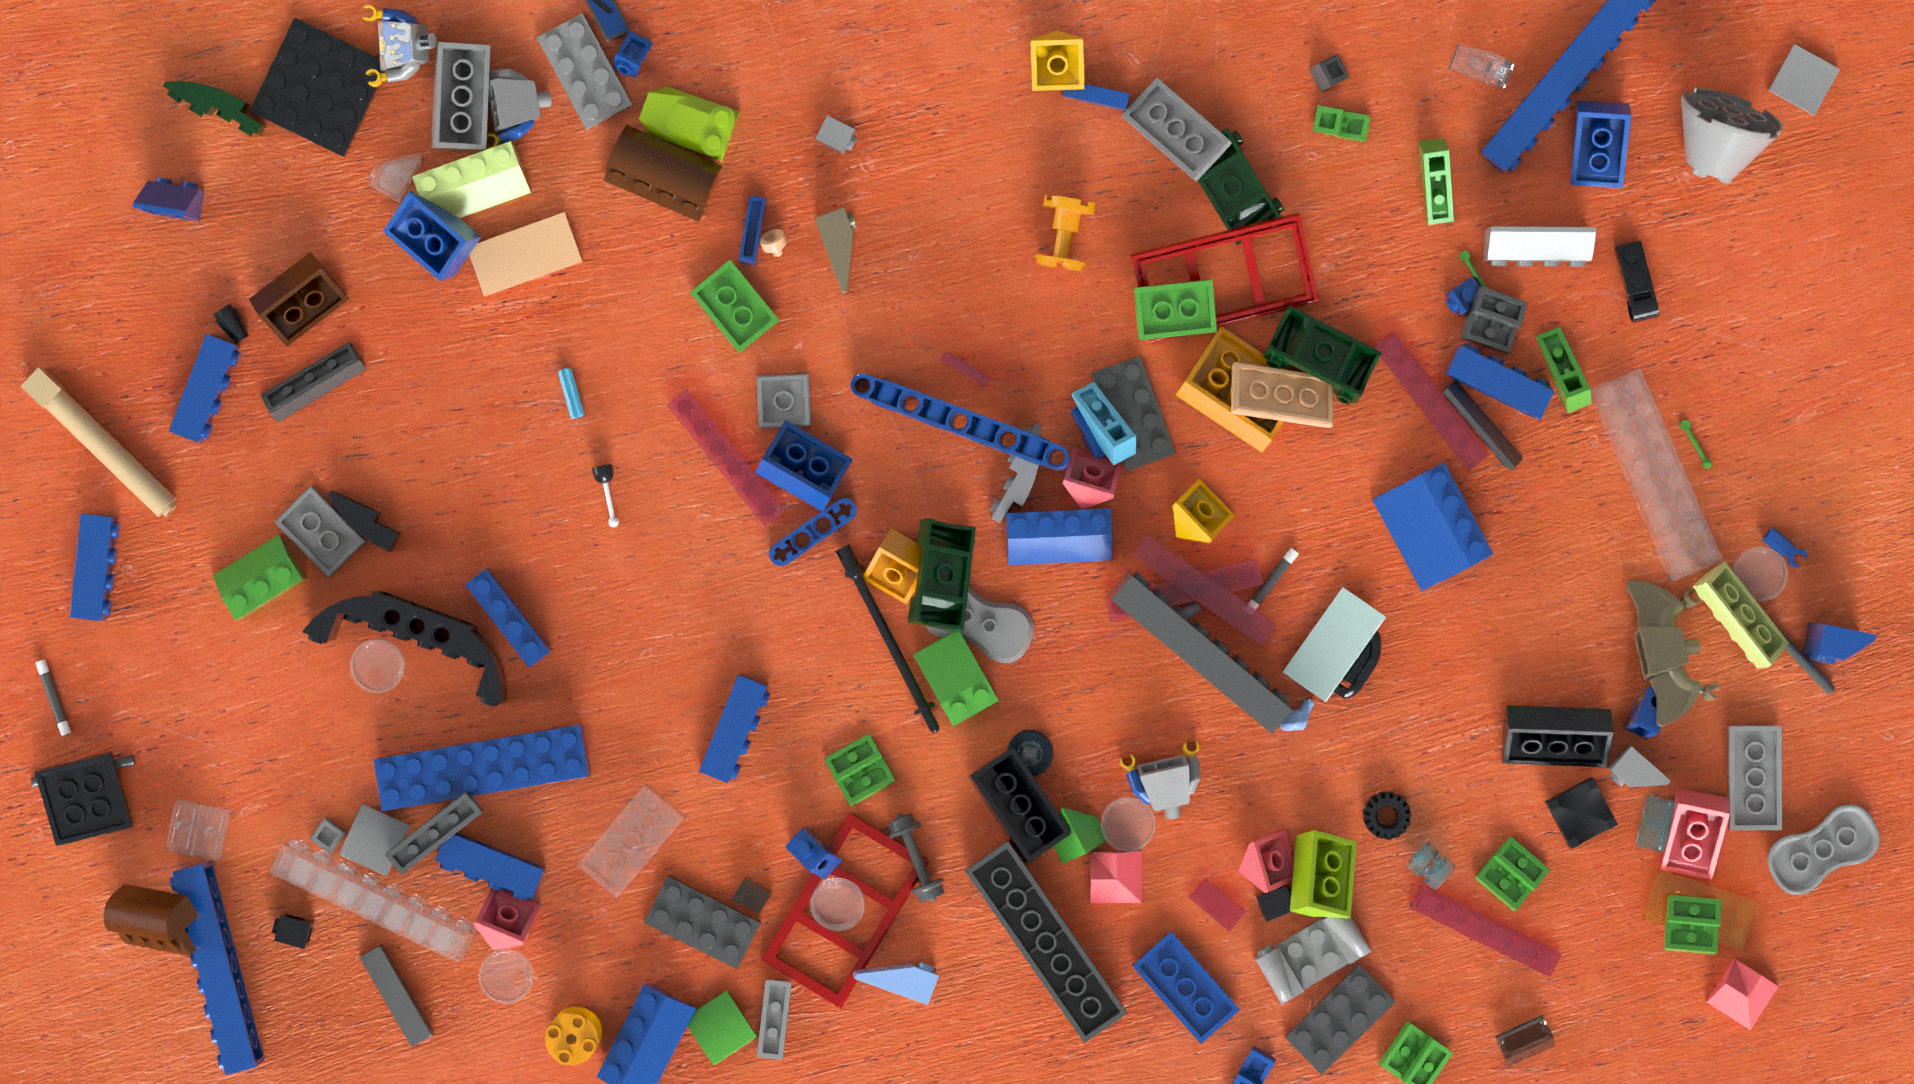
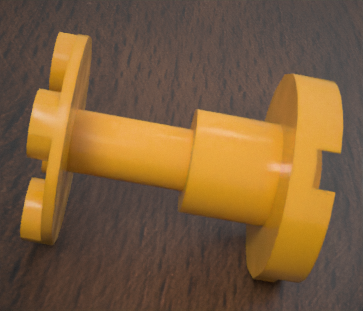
[1034,195,1096,271]
[545,1005,603,1065]

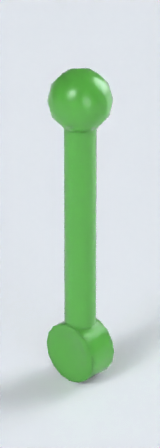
[1459,251,1487,288]
[1680,420,1712,469]

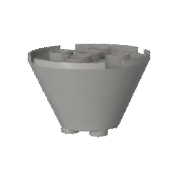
[1681,88,1783,184]

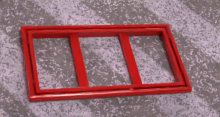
[1131,213,1319,343]
[761,813,929,1008]

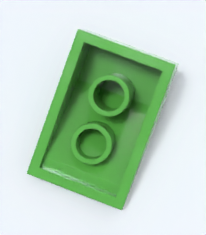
[913,631,999,726]

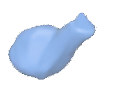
[1280,699,1315,731]

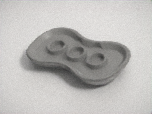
[925,586,1034,663]
[1767,804,1880,895]

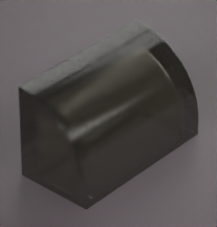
[1495,1015,1555,1067]

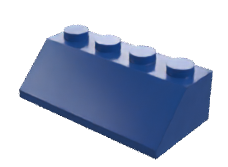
[1006,508,1112,565]
[596,984,697,1084]

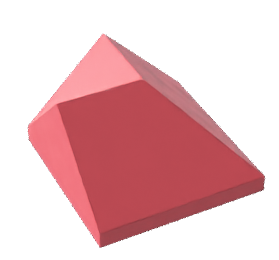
[1062,447,1123,509]
[1238,829,1294,893]
[1090,851,1142,903]
[474,888,541,951]
[1706,958,1779,1030]

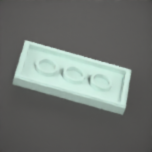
[1283,587,1386,702]

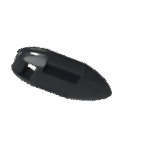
[1334,631,1382,699]

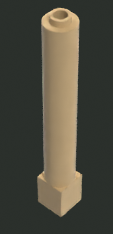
[21,367,177,517]

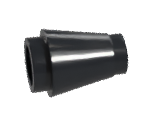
[213,303,249,343]

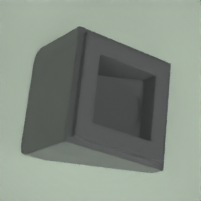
[1310,54,1349,92]

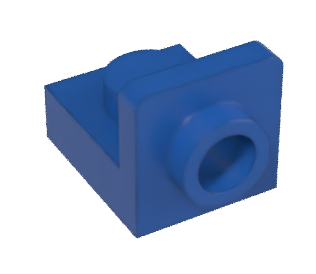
[613,31,653,78]
[1445,277,1479,316]

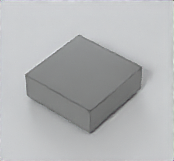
[310,817,347,854]

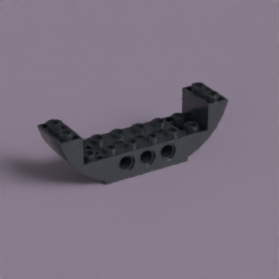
[302,590,507,707]

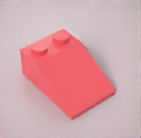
[1660,788,1730,880]

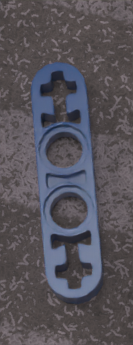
[769,498,857,566]

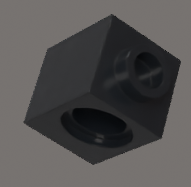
[1255,885,1292,922]
[272,913,315,949]

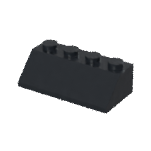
[1502,705,1614,767]
[967,747,1072,863]

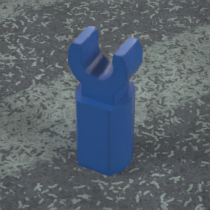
[1762,526,1808,568]

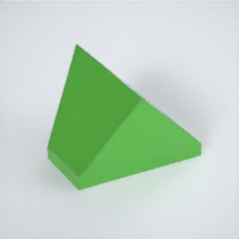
[1053,808,1109,864]

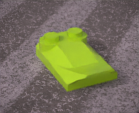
[639,86,740,162]

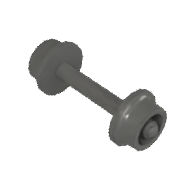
[888,813,945,903]

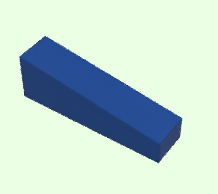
[1062,84,1130,111]
[739,196,766,266]

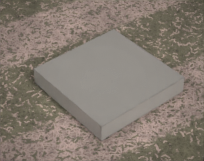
[1768,44,1840,116]
[757,374,811,428]

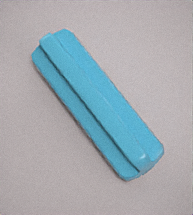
[558,368,585,419]

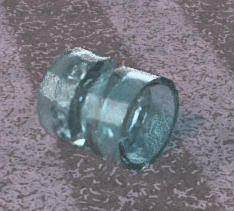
[1406,841,1456,891]

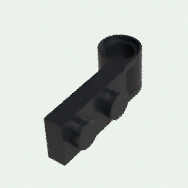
[1614,241,1659,323]

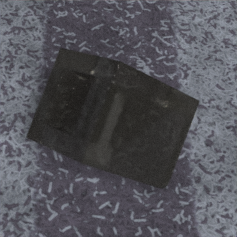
[731,876,772,913]

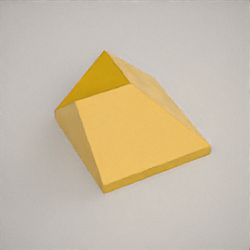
[1031,31,1085,91]
[1170,478,1235,543]

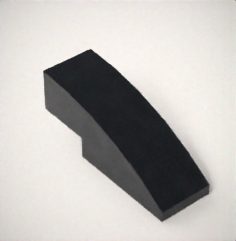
[328,491,401,552]

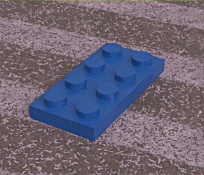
[1132,931,1240,1044]

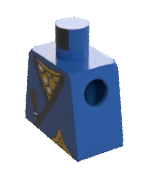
[1623,687,1661,739]
[785,826,843,879]

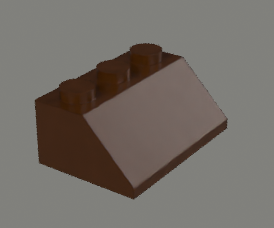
[249,252,349,346]

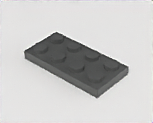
[1091,356,1176,471]
[644,875,761,969]
[1284,964,1396,1075]

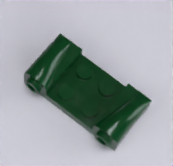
[1198,128,1285,245]
[1263,305,1382,405]
[908,518,976,631]

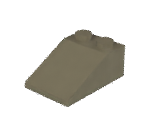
[815,207,857,295]

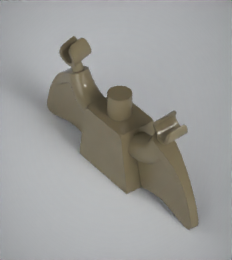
[1626,581,1721,727]

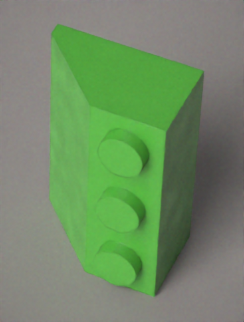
[213,534,307,620]

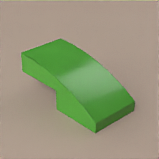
[1313,105,1371,142]

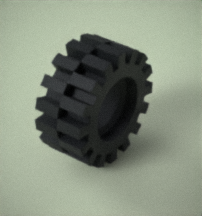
[1363,792,1412,840]

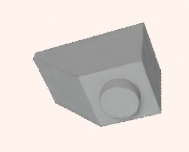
[1607,745,1671,787]

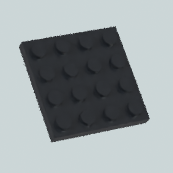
[249,18,385,157]

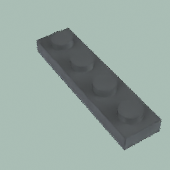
[385,790,483,875]

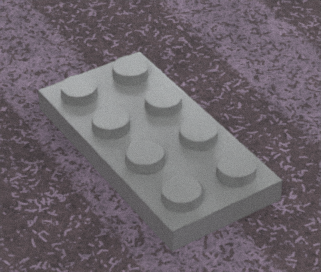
[537,13,633,130]
[1121,78,1232,182]
[1728,725,1782,830]

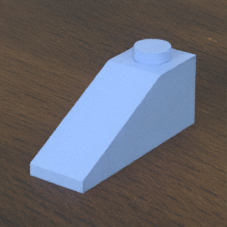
[853,962,939,1005]

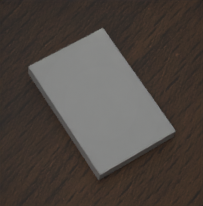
[274,486,367,578]

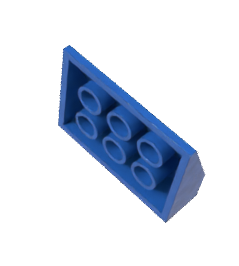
[1372,462,1494,591]

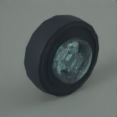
[1007,730,1053,776]

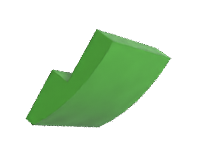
[824,734,896,807]
[1474,836,1550,912]
[1663,895,1721,955]
[688,990,758,1066]
[1378,1021,1453,1084]

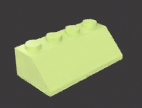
[412,141,531,219]
[1693,561,1789,669]

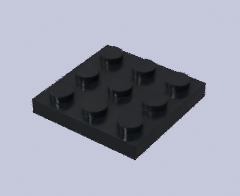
[34,751,133,846]

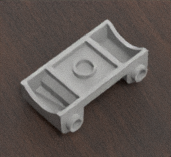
[1254,917,1372,1004]

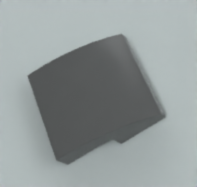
[1460,286,1528,354]

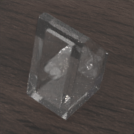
[1449,44,1515,89]
[369,153,425,203]

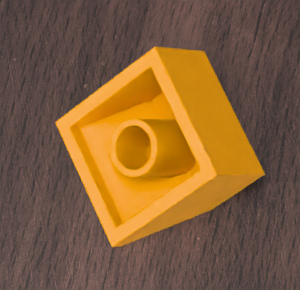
[863,528,921,605]

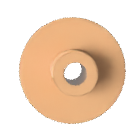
[759,229,787,257]

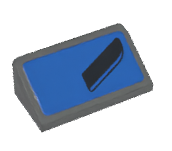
[585,0,631,43]

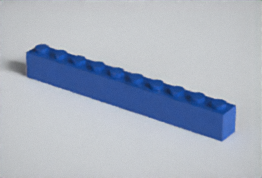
[1479,0,1656,173]

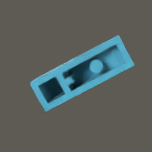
[1072,382,1136,465]

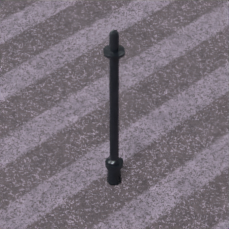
[835,544,939,733]

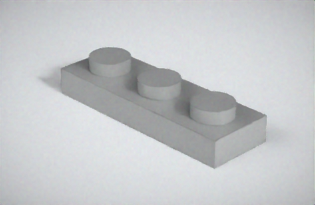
[757,978,792,1060]

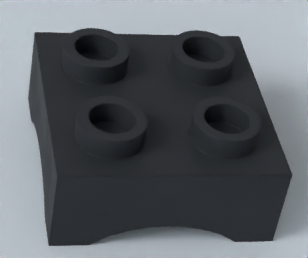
[1545,777,1618,849]

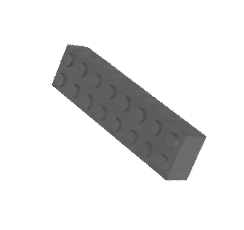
[1108,571,1292,734]
[965,839,1127,1043]

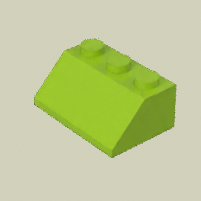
[1290,830,1357,918]

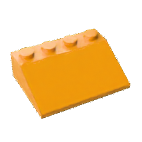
[1176,326,1287,453]

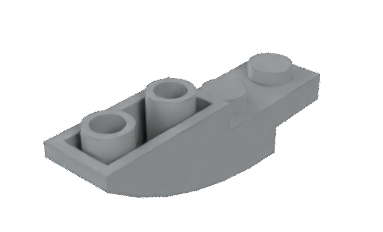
[989,423,1041,523]

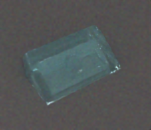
[1636,795,1675,853]

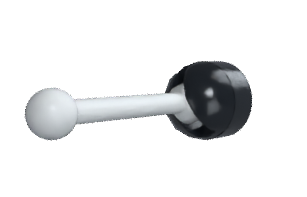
[592,464,619,527]

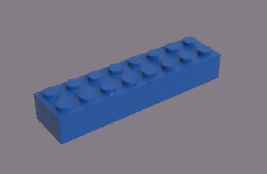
[373,724,591,811]
[170,860,265,1075]

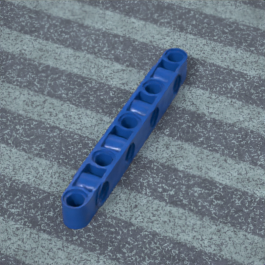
[850,373,1071,471]

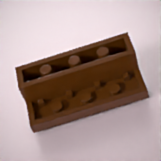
[603,125,722,222]
[104,884,199,956]

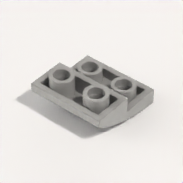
[340,804,410,876]

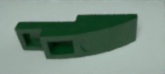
[163,81,266,137]

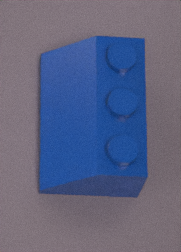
[755,420,853,512]
[1802,622,1877,664]

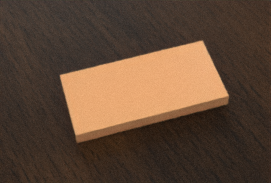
[469,212,583,297]
[1231,362,1334,428]

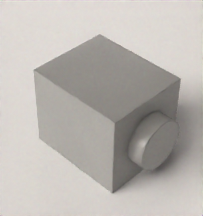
[815,115,858,155]

